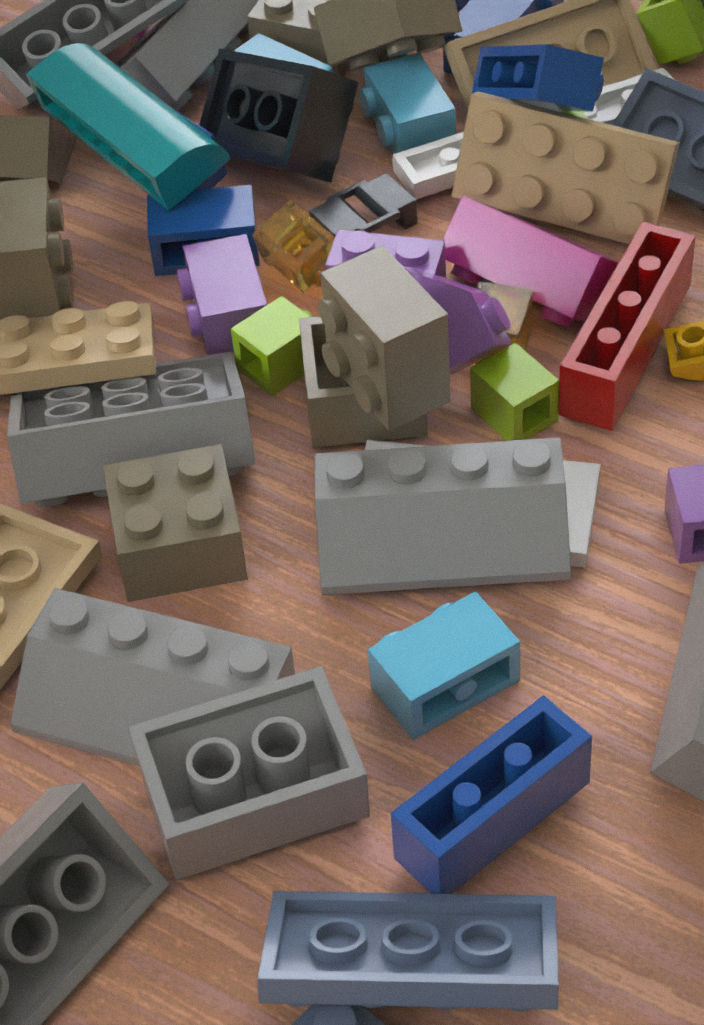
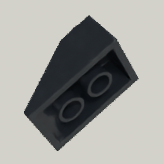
[199,48,359,183]

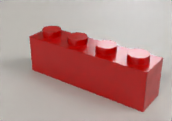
[558,222,696,431]

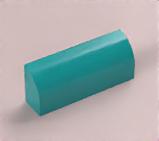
[26,43,231,211]

